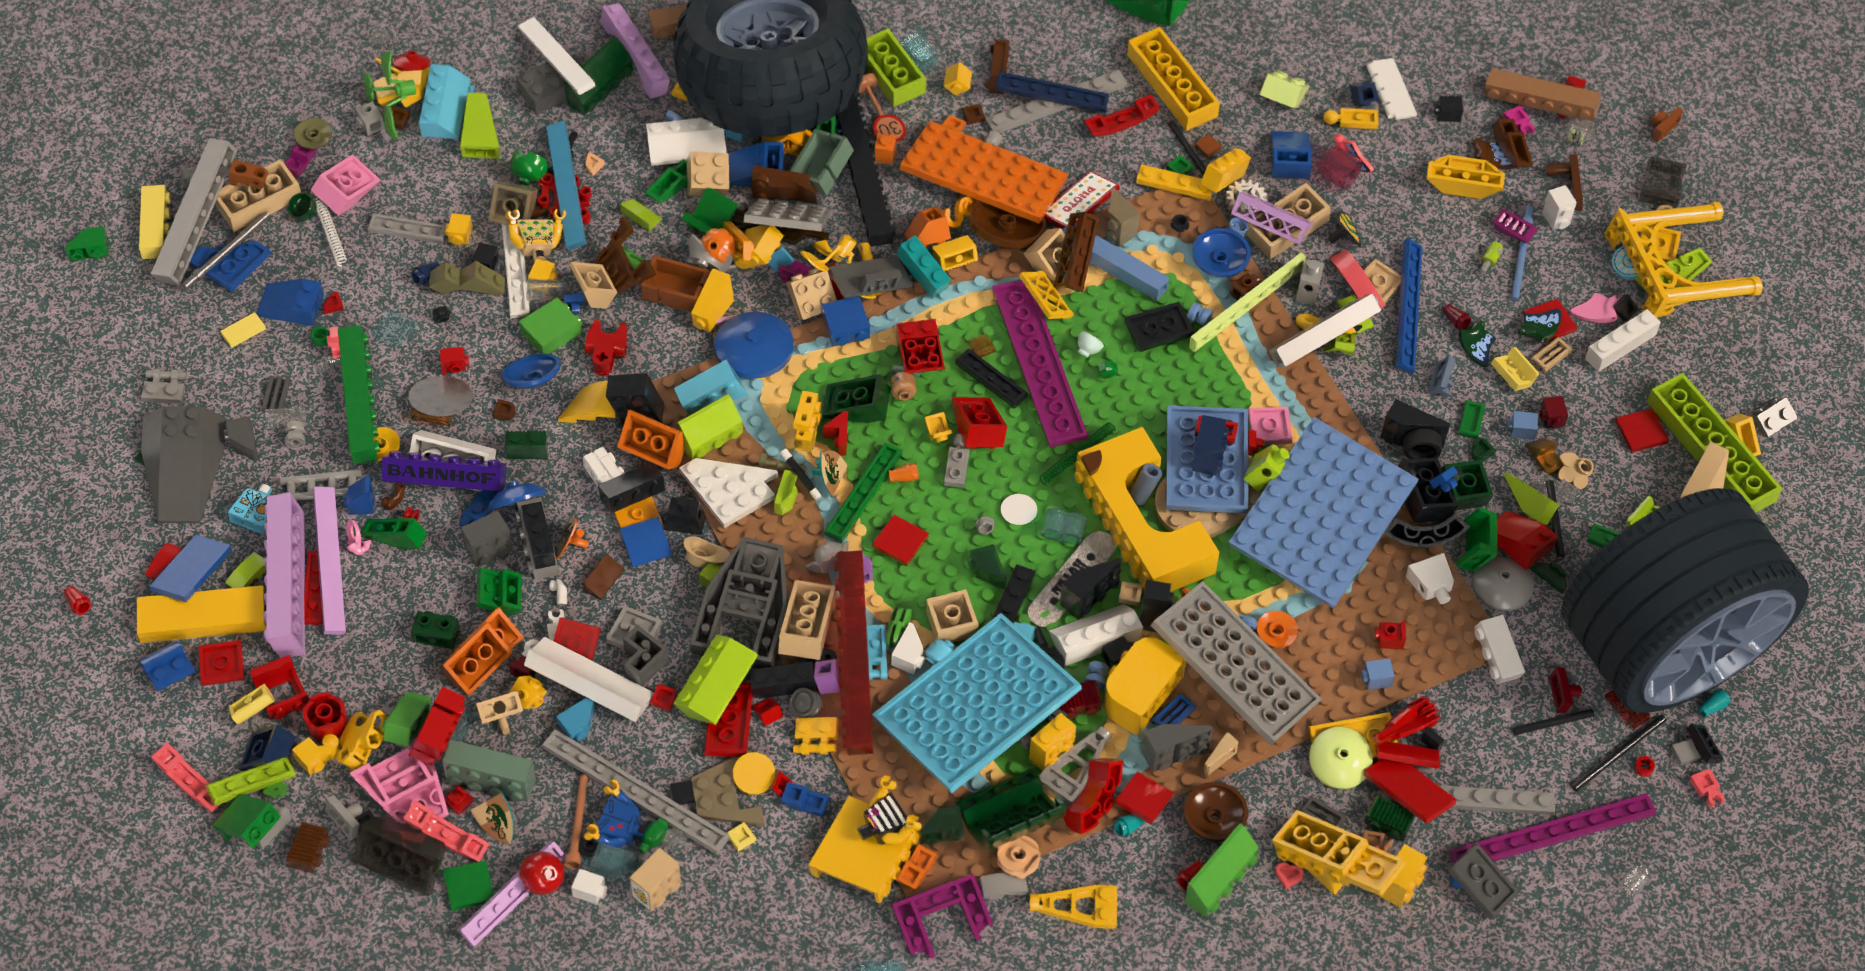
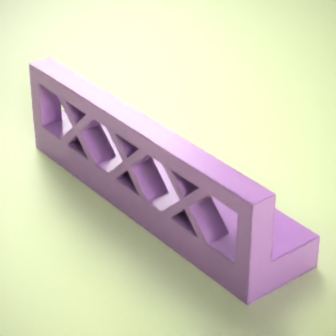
[1231,192,1313,245]

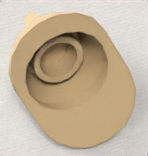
[683,536,730,568]

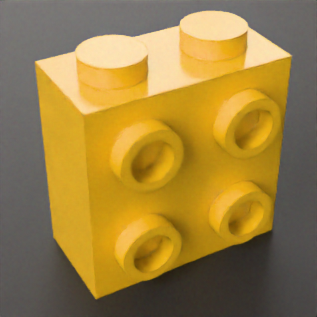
[732,225,784,270]
[1029,713,1076,771]

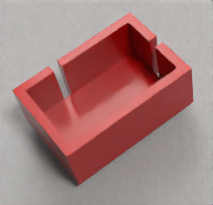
[409,686,466,766]

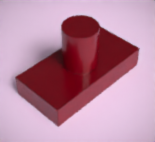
[1548,667,1582,714]

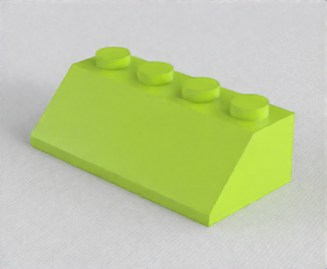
[674,634,758,725]

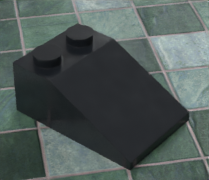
[1380,399,1450,448]

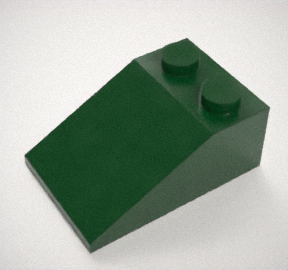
[822,374,891,423]

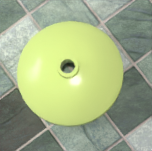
[1309,727,1373,790]

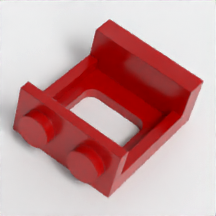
[250,655,309,720]

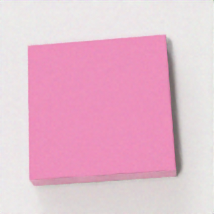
[1248,407,1293,445]

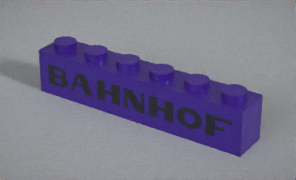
[382,451,506,492]

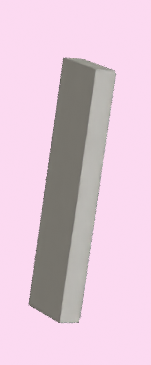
[367,213,446,244]

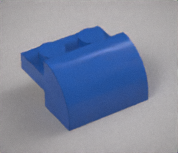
[138,640,195,692]

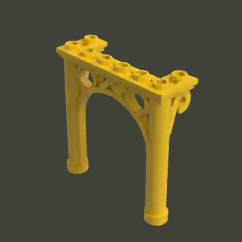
[1604,202,1763,318]

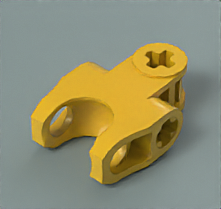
[337,710,388,772]

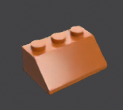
[617,410,685,470]

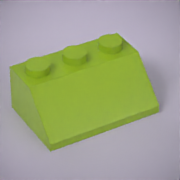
[678,394,743,460]

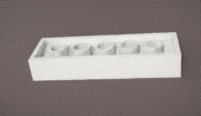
[524,637,654,722]

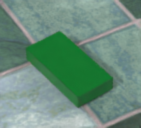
[1458,400,1485,439]

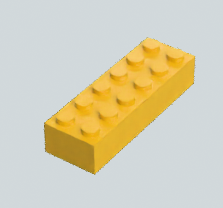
[1127,27,1220,131]

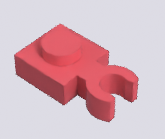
[327,327,340,358]
[1689,769,1725,808]

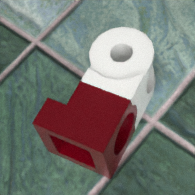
[509,639,540,678]

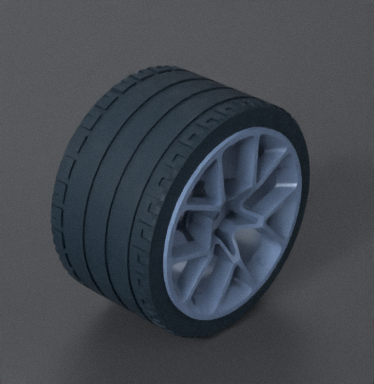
[1561,488,1809,713]

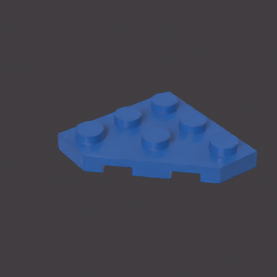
[189,241,271,292]

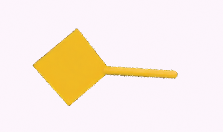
[375,58,422,87]

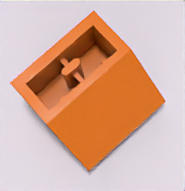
[904,206,951,248]

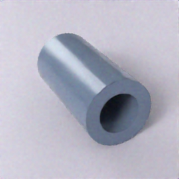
[1129,463,1162,505]

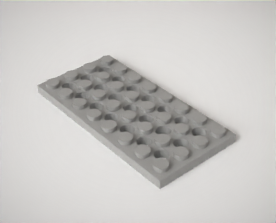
[1150,581,1322,745]

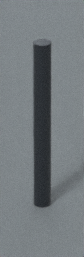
[1168,120,1206,176]
[1546,480,1565,557]
[1513,709,1594,736]

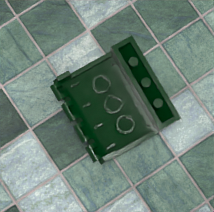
[955,769,1067,852]

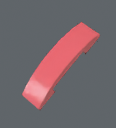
[1330,249,1385,308]
[151,743,220,813]
[403,801,490,862]

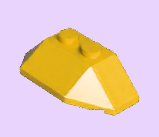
[1427,155,1505,199]

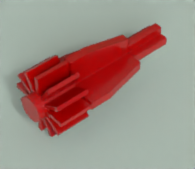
[1372,696,1440,746]

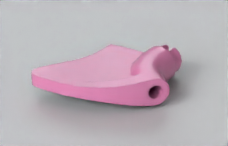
[1570,293,1620,323]

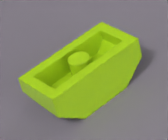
[1323,333,1355,357]
[774,470,798,515]

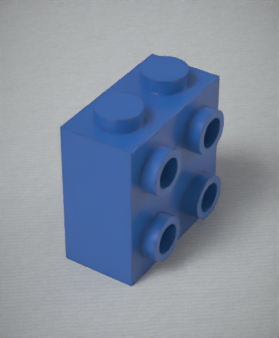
[822,296,870,347]

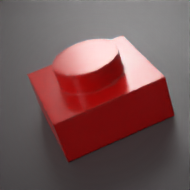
[651,684,678,711]

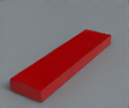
[304,551,323,625]

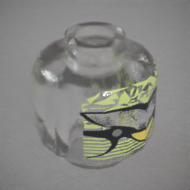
[1565,118,1595,145]

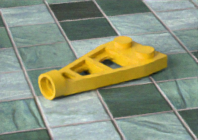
[1029,885,1117,929]

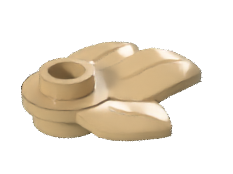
[1558,452,1594,490]

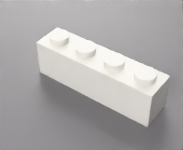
[1585,309,1661,372]

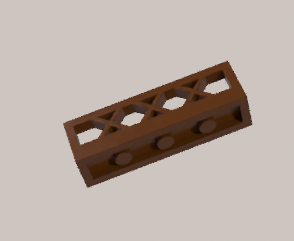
[1054,212,1099,292]

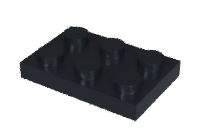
[1124,302,1194,352]

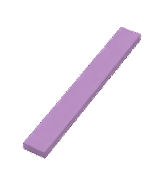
[313,487,346,635]

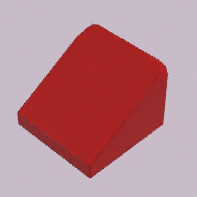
[752,697,783,727]

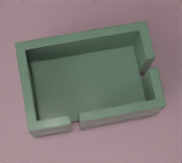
[790,129,854,196]

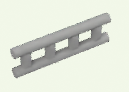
[280,469,362,501]

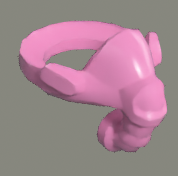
[346,520,371,555]

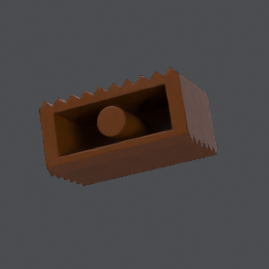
[286,822,330,874]

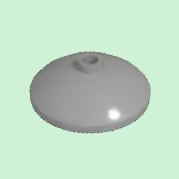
[1472,557,1534,611]

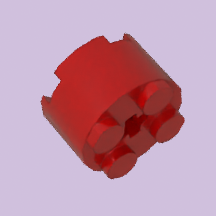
[303,692,348,742]

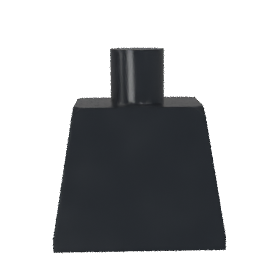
[664,496,706,535]

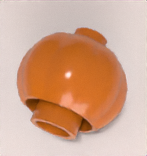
[701,228,736,263]

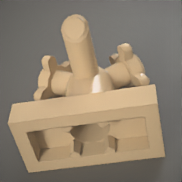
[476,691,523,735]

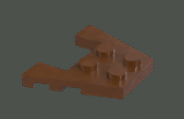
[594,216,656,295]

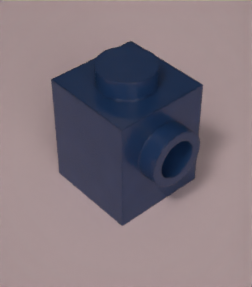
[1350,81,1378,107]

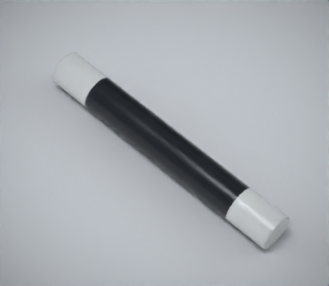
[780,449,822,501]

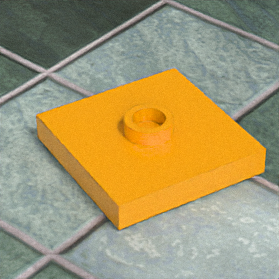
[614,496,664,529]

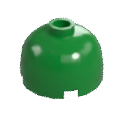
[510,150,550,185]

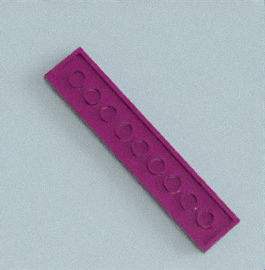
[992,280,1088,448]

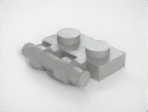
[141,369,187,404]

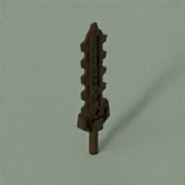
[731,208,830,245]

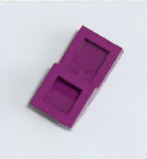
[284,144,318,178]

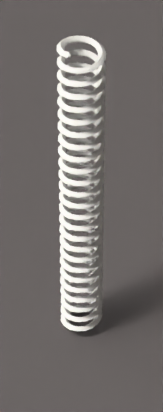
[311,191,347,266]

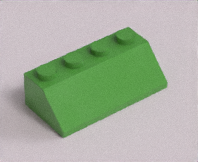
[1185,823,1259,917]

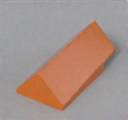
[442,607,524,696]

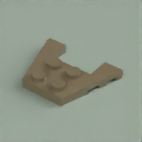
[691,750,765,827]

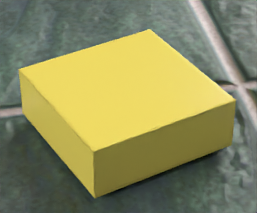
[727,822,756,852]

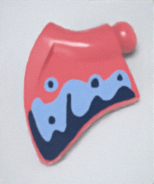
[1333,134,1374,173]

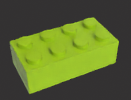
[866,28,926,107]

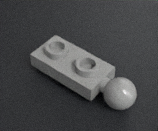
[944,433,970,488]

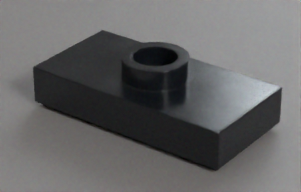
[1686,724,1724,764]

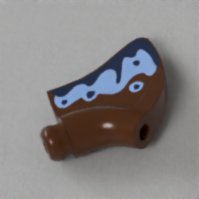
[1472,138,1516,169]

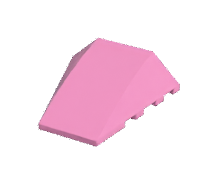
[349,738,449,836]

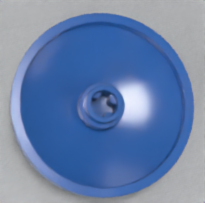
[714,312,794,379]

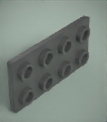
[829,256,913,298]

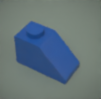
[343,476,375,515]

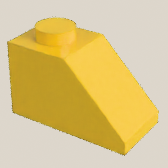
[1724,413,1761,456]

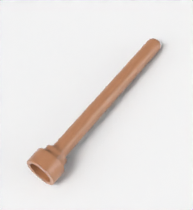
[563,774,588,869]

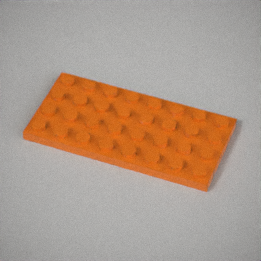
[899,121,1068,224]

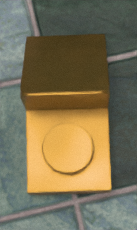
[1526,438,1564,477]

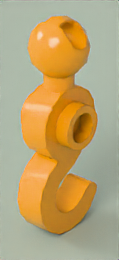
[942,197,978,228]

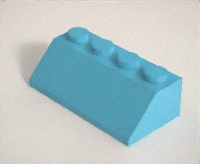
[419,64,471,139]

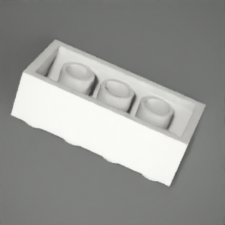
[646,118,726,166]
[409,430,497,492]
[1048,604,1143,666]

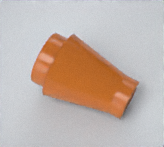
[889,462,919,482]

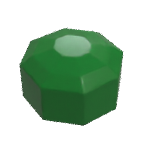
[311,327,330,346]
[1098,360,1118,378]

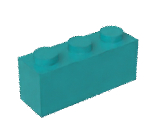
[896,235,951,299]

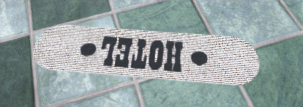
[1028,531,1116,627]

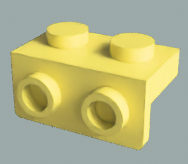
[1490,347,1539,391]

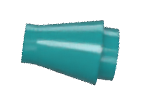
[1698,689,1731,717]
[1113,814,1146,837]

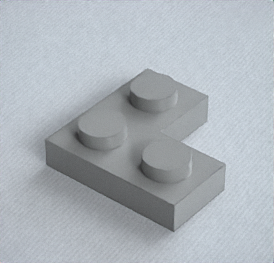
[606,606,662,649]

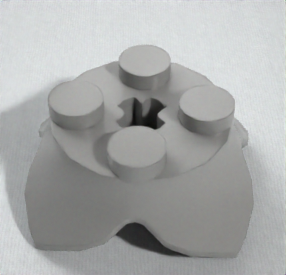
[686,234,737,273]

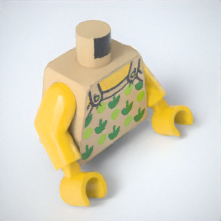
[505,209,566,261]

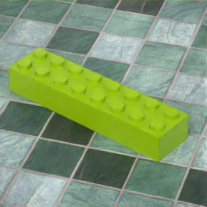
[1647,373,1783,513]

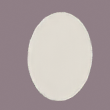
[1001,494,1037,525]

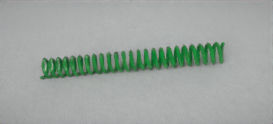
[1040,422,1116,485]

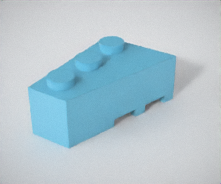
[674,360,748,415]

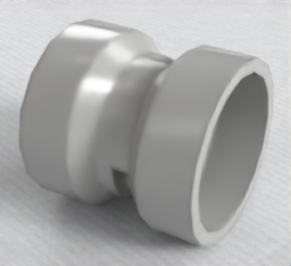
[284,421,305,448]

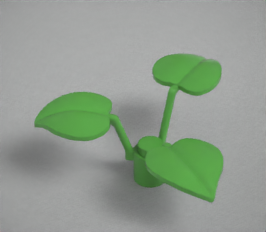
[363,51,416,139]

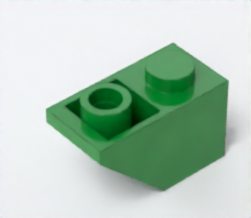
[65,226,109,261]

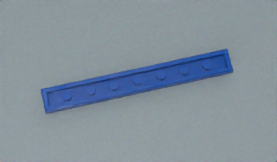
[1396,238,1422,374]

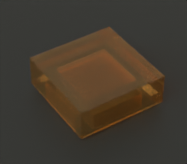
[969,334,996,358]

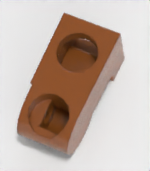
[229,160,268,189]

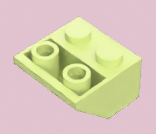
[1260,71,1309,108]

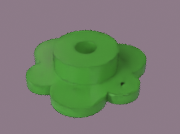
[263,781,288,798]

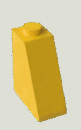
[691,268,734,332]

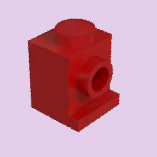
[440,347,470,376]
[1374,621,1406,649]

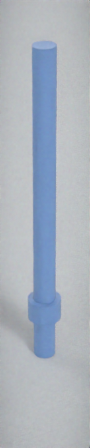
[1511,205,1533,302]

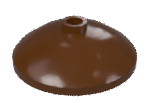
[1184,782,1248,842]

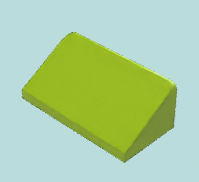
[620,199,662,232]

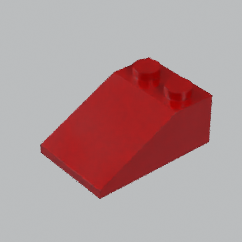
[951,397,1007,449]
[1497,511,1558,570]

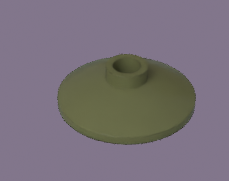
[294,118,332,149]

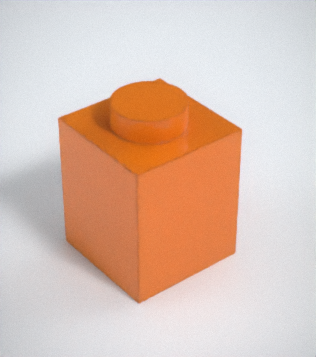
[875,133,896,164]

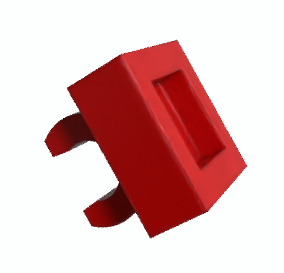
[1248,429,1264,456]
[444,785,474,815]

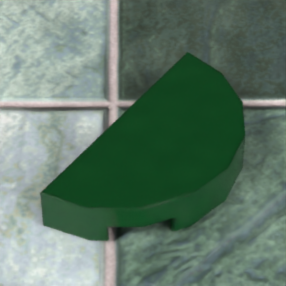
[1530,562,1567,594]

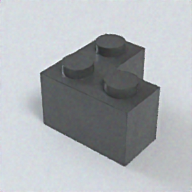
[623,625,669,687]

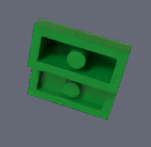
[476,567,522,616]

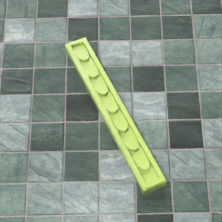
[1189,253,1306,352]

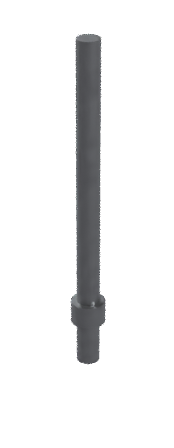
[182,211,270,290]

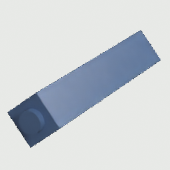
[1062,223,1169,301]

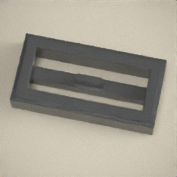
[262,376,291,414]
[1300,796,1348,828]

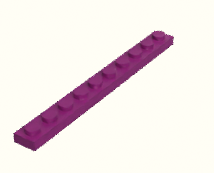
[1449,793,1656,864]

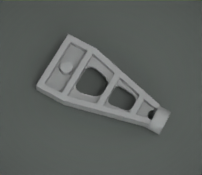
[1039,726,1112,805]

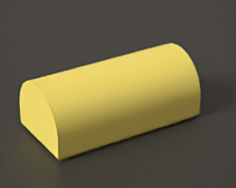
[229,684,275,725]

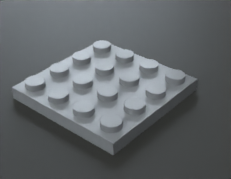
[744,198,831,231]

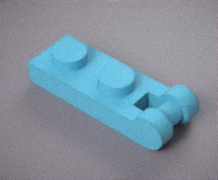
[864,625,887,680]

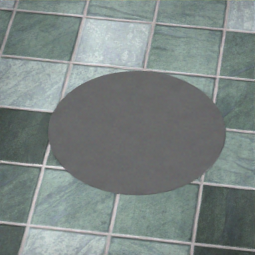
[408,376,473,416]

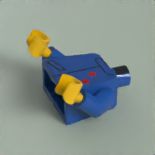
[584,780,648,849]

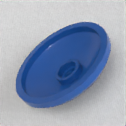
[1192,228,1251,277]
[502,353,561,389]
[487,481,547,511]

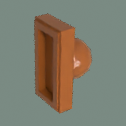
[1651,107,1683,142]

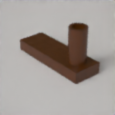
[1547,154,1583,211]

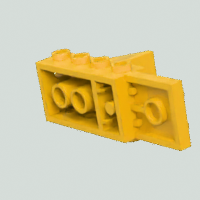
[1272,810,1406,896]

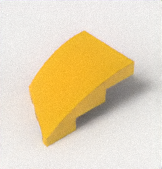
[373,68,430,108]
[558,381,616,423]

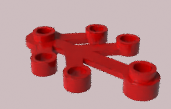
[538,173,592,225]

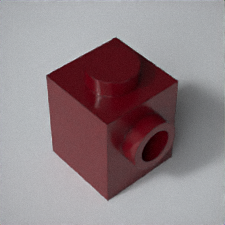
[1539,396,1569,429]

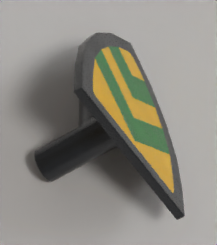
[1328,211,1361,248]

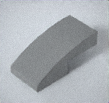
[979,873,1028,899]

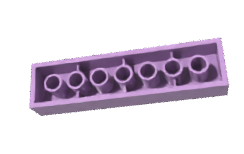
[264,492,305,658]

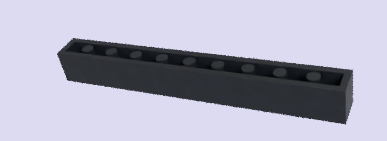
[835,93,896,247]

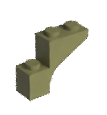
[429,261,506,295]

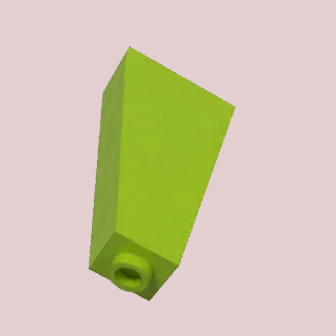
[460,92,500,159]

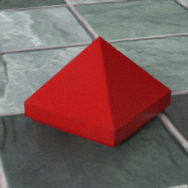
[771,771,793,798]

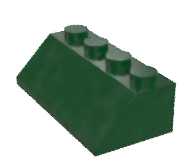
[564,36,633,116]

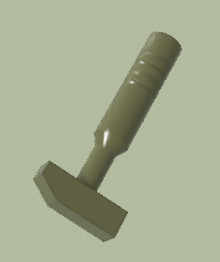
[759,453,806,473]

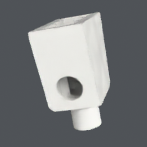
[1406,553,1454,604]

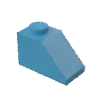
[556,697,595,741]

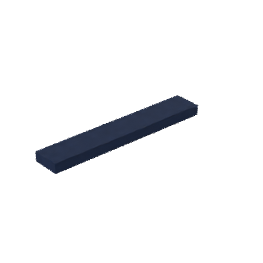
[995,71,1109,113]

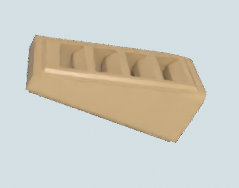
[1203,732,1238,776]

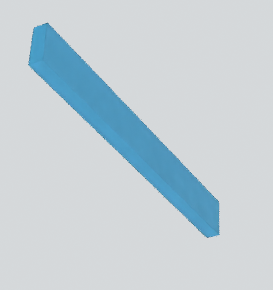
[546,120,586,250]

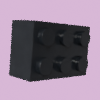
[606,373,664,426]
[1398,458,1458,522]

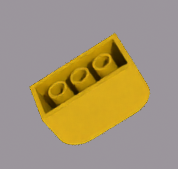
[1104,637,1186,736]

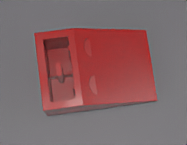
[896,319,945,374]

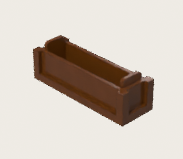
[986,39,1010,95]

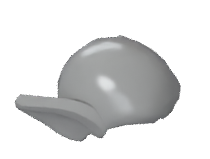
[804,541,849,574]

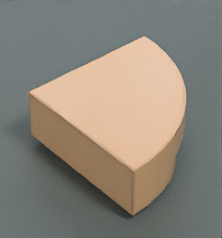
[585,152,605,176]

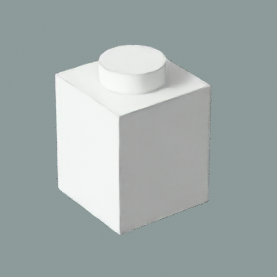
[571,869,607,904]

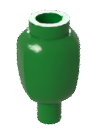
[638,818,669,854]

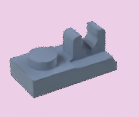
[1429,355,1455,397]

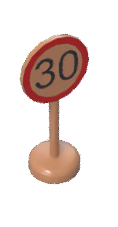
[858,74,906,143]

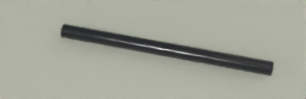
[1571,715,1666,792]

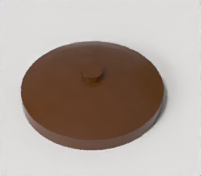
[969,200,1046,249]

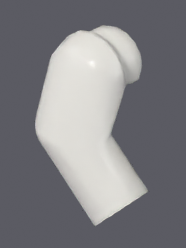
[549,579,567,606]

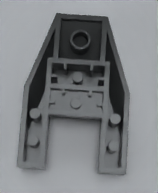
[690,537,787,669]

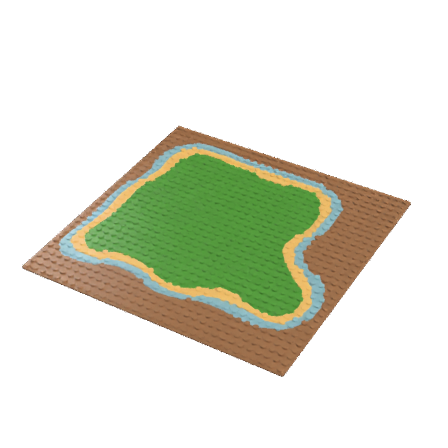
[652,175,1490,899]

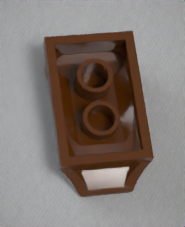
[751,165,818,205]

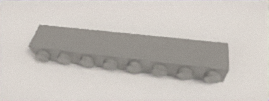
[151,138,238,286]

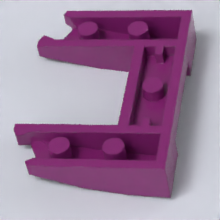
[891,874,993,958]

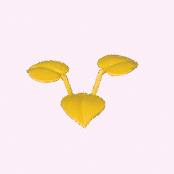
[800,234,877,299]

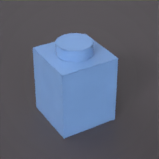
[1507,411,1538,440]
[1361,659,1395,690]

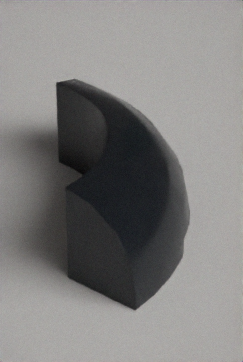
[1384,511,1470,547]

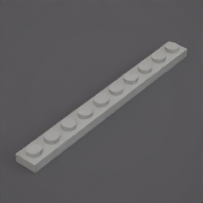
[542,729,730,855]

